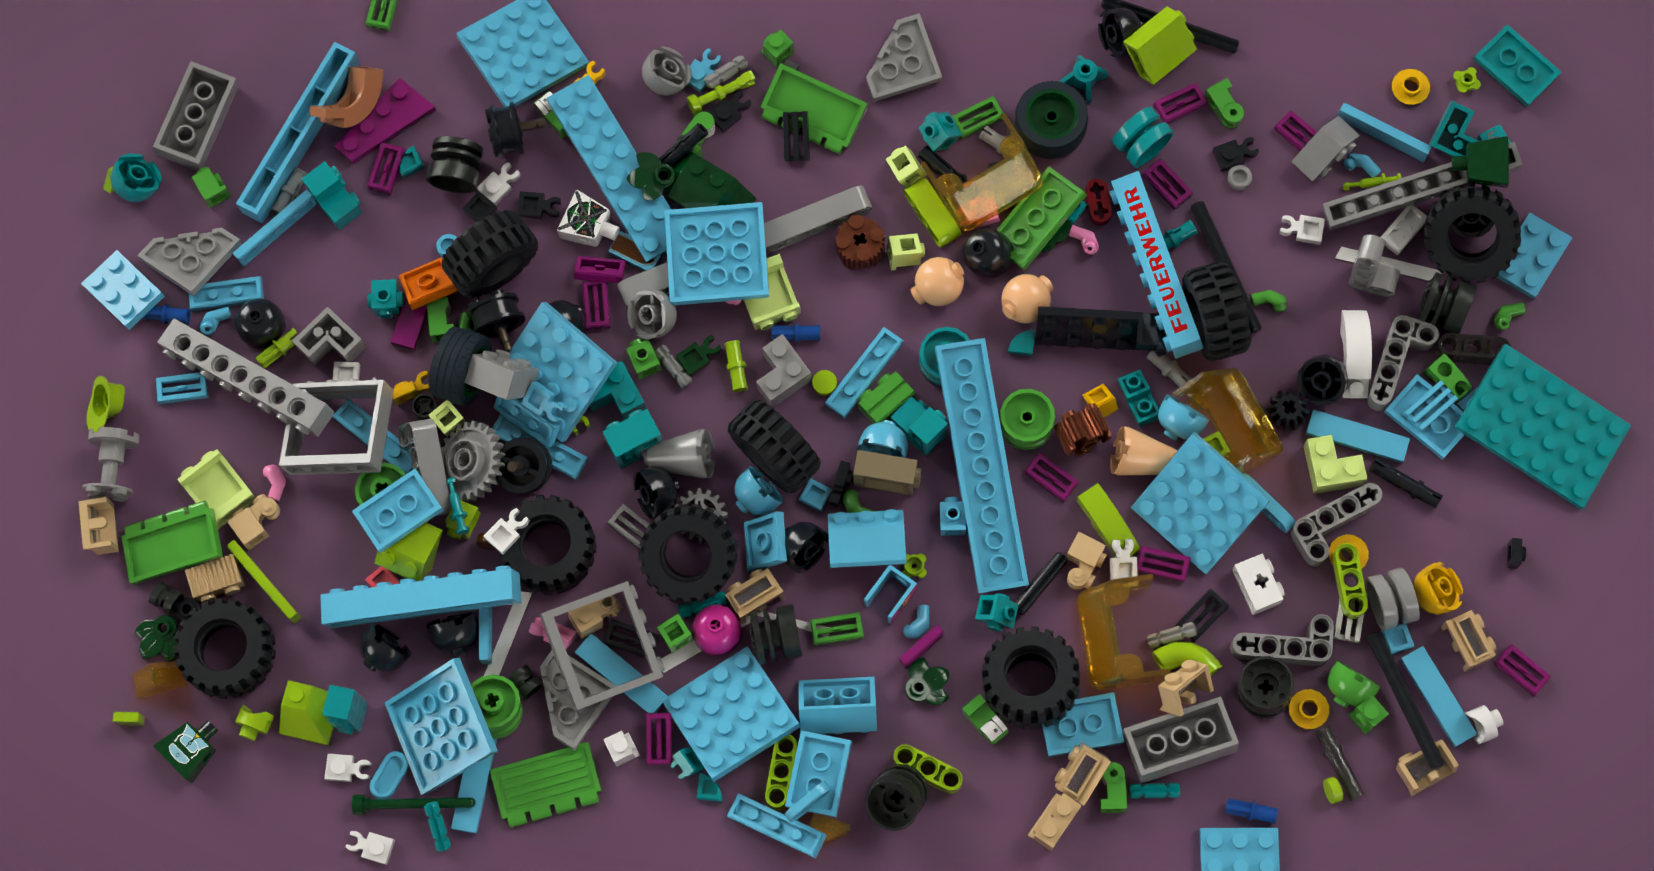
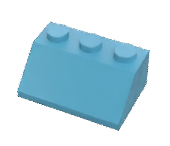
[828,509,906,568]
[798,677,877,734]

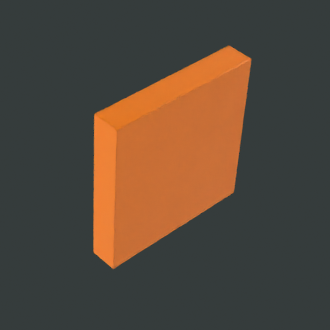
[398,257,458,310]

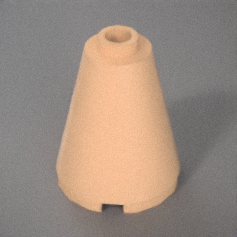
[1110,426,1178,475]

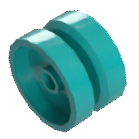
[1112,106,1175,168]
[919,327,970,388]

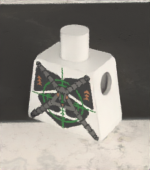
[557,190,620,247]

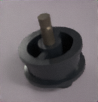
[485,101,546,159]
[466,290,526,352]
[496,438,553,493]

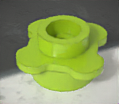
[1453,67,1481,93]
[902,554,927,578]

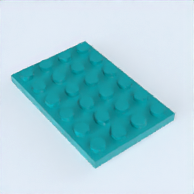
[1454,344,1631,509]

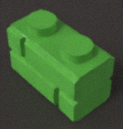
[858,371,915,424]

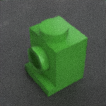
[761,29,795,68]
[192,167,232,208]
[626,338,662,380]
[657,614,693,654]
[1348,696,1389,735]

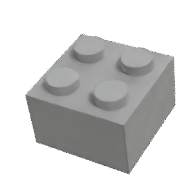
[464,350,539,400]

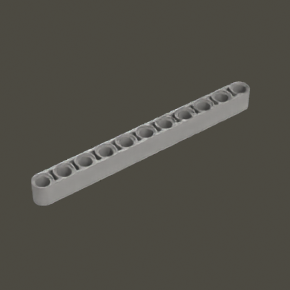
[617,185,873,308]

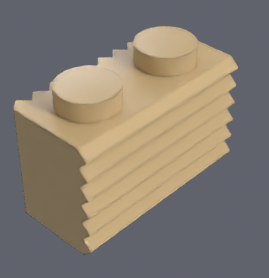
[185,554,246,603]

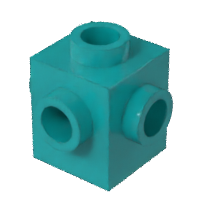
[918,111,962,152]
[367,279,404,318]
[975,593,1019,632]

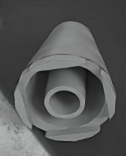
[644,429,715,479]

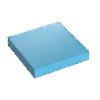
[744,511,787,572]

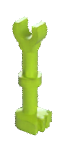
[686,70,756,117]

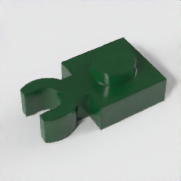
[676,335,722,377]

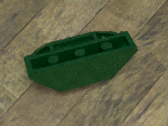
[663,152,756,208]

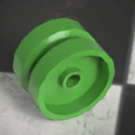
[999,389,1055,450]
[355,462,405,505]
[471,674,523,739]

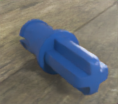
[143,304,191,325]
[771,323,820,343]
[1225,798,1278,824]

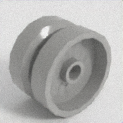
[1365,567,1420,631]

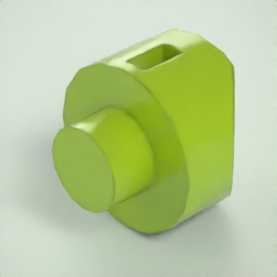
[235,704,274,741]

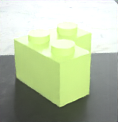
[1303,435,1367,494]

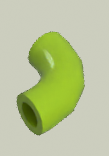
[1152,642,1222,676]

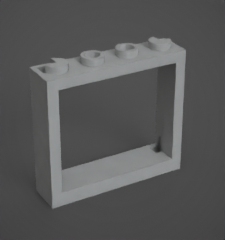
[279,378,394,475]
[539,581,665,710]

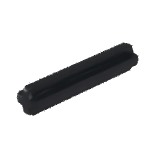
[1015,552,1068,616]

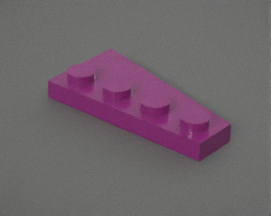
[334,77,436,164]

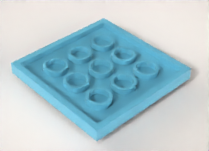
[456,0,589,107]
[664,202,769,305]
[509,302,618,442]
[1131,432,1271,574]
[662,646,800,782]
[385,658,498,795]

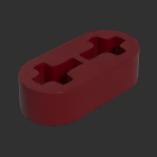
[1085,179,1112,226]

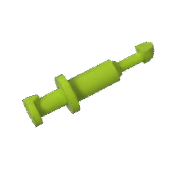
[1343,173,1401,191]

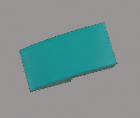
[1117,369,1159,427]

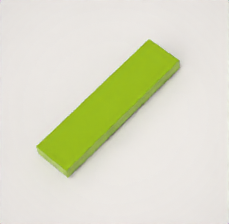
[227,540,302,623]

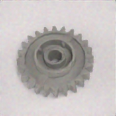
[440,421,505,502]

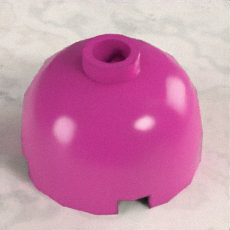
[692,604,742,656]

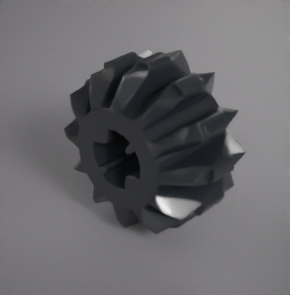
[1266,389,1310,432]

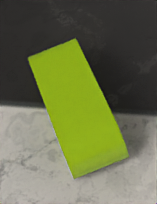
[903,178,962,248]
[1332,543,1368,619]
[765,735,798,811]
[893,744,963,794]

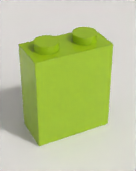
[1123,6,1197,85]

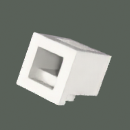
[603,731,640,767]

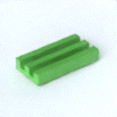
[365,0,398,31]
[952,96,1005,140]
[810,612,864,646]

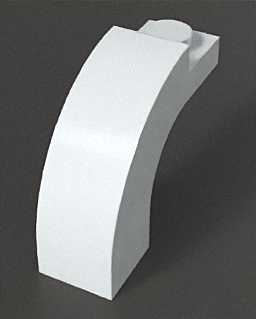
[1340,310,1372,398]

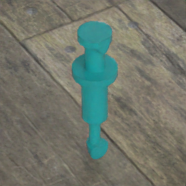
[447,477,469,535]

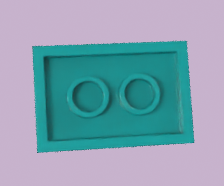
[1473,24,1561,107]

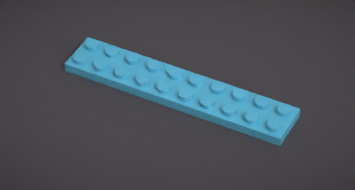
[935,338,1029,594]

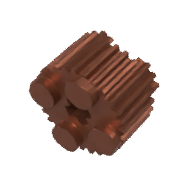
[836,215,885,271]
[1053,403,1112,457]

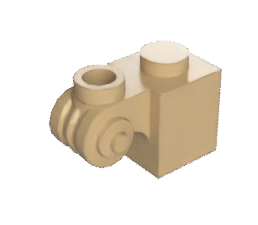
[227,494,280,550]
[1066,532,1107,590]
[568,594,623,640]

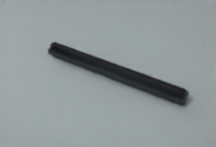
[1101,0,1239,54]
[1191,201,1261,334]
[1367,632,1444,770]

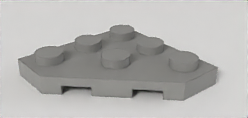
[866,13,942,102]
[137,228,242,296]
[540,650,616,751]

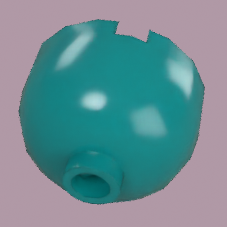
[110,153,162,203]

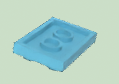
[1496,213,1573,299]
[81,250,165,330]
[1384,374,1464,460]
[352,469,444,553]
[1042,692,1124,758]
[785,730,852,818]
[1199,828,1280,871]

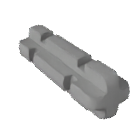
[704,56,748,88]
[655,345,692,388]
[1147,622,1197,649]

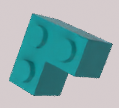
[1428,101,1478,156]
[301,161,362,230]
[589,361,646,420]
[891,396,948,457]
[602,409,663,469]

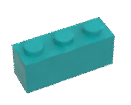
[322,685,368,735]

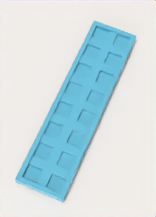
[547,75,671,263]

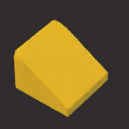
[1082,383,1118,417]

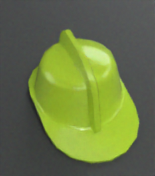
[87,376,125,432]

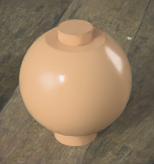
[911,257,964,306]
[1001,274,1053,324]

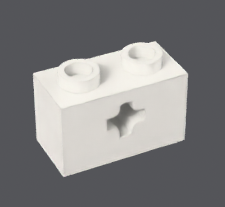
[1232,553,1285,615]

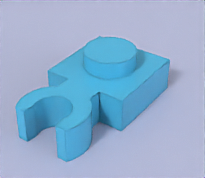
[687,48,721,93]
[521,381,567,422]

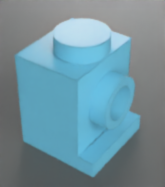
[940,497,966,536]

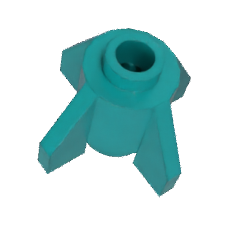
[1060,55,1108,104]

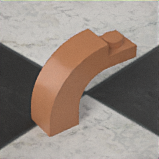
[310,66,383,128]

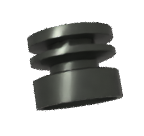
[426,136,484,193]
[1418,272,1477,335]
[749,604,802,665]
[1238,656,1294,718]
[865,764,928,831]

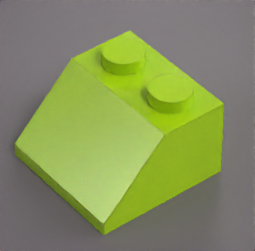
[375,523,443,581]

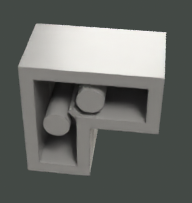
[1291,116,1360,182]
[292,307,367,366]
[756,334,812,407]

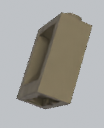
[853,450,922,496]

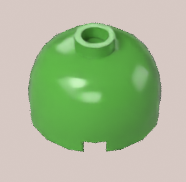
[1327,660,1380,708]

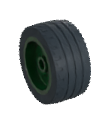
[1014,81,1088,159]
[428,327,492,406]

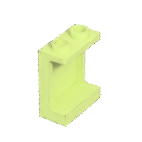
[743,254,801,330]
[177,449,256,530]

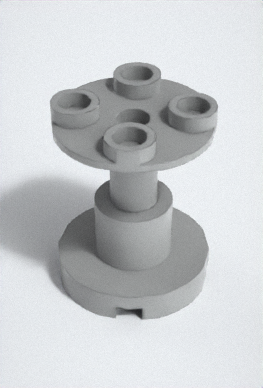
[82,427,140,502]

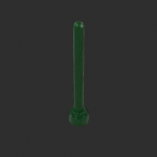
[352,794,476,815]

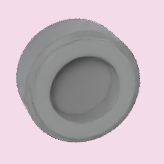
[1227,165,1252,191]

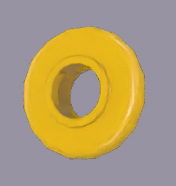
[1392,69,1430,105]
[1329,534,1369,569]
[1289,689,1329,729]

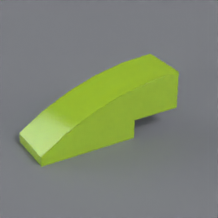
[1076,483,1140,557]

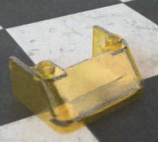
[920,113,1043,231]
[1173,368,1283,474]
[1077,574,1170,690]

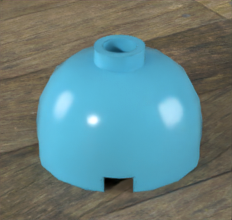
[1158,394,1209,441]
[857,420,908,458]
[734,466,783,516]

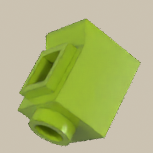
[445,500,481,540]

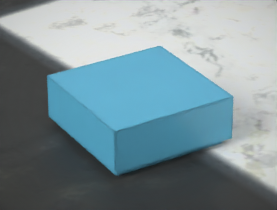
[798,478,832,513]
[1381,623,1414,655]

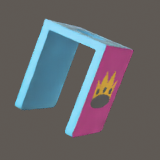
[864,565,917,625]

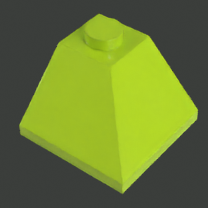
[279,680,334,746]

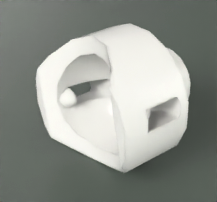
[1465,705,1504,744]

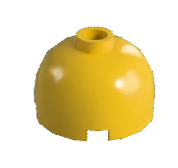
[1413,562,1463,615]

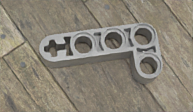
[1348,235,1400,297]
[1367,315,1439,411]
[398,419,451,517]
[1291,483,1382,567]
[1230,614,1334,666]

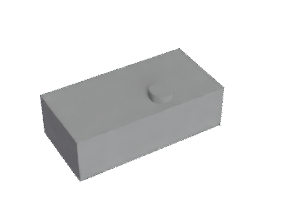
[153,61,239,171]
[1123,696,1239,784]

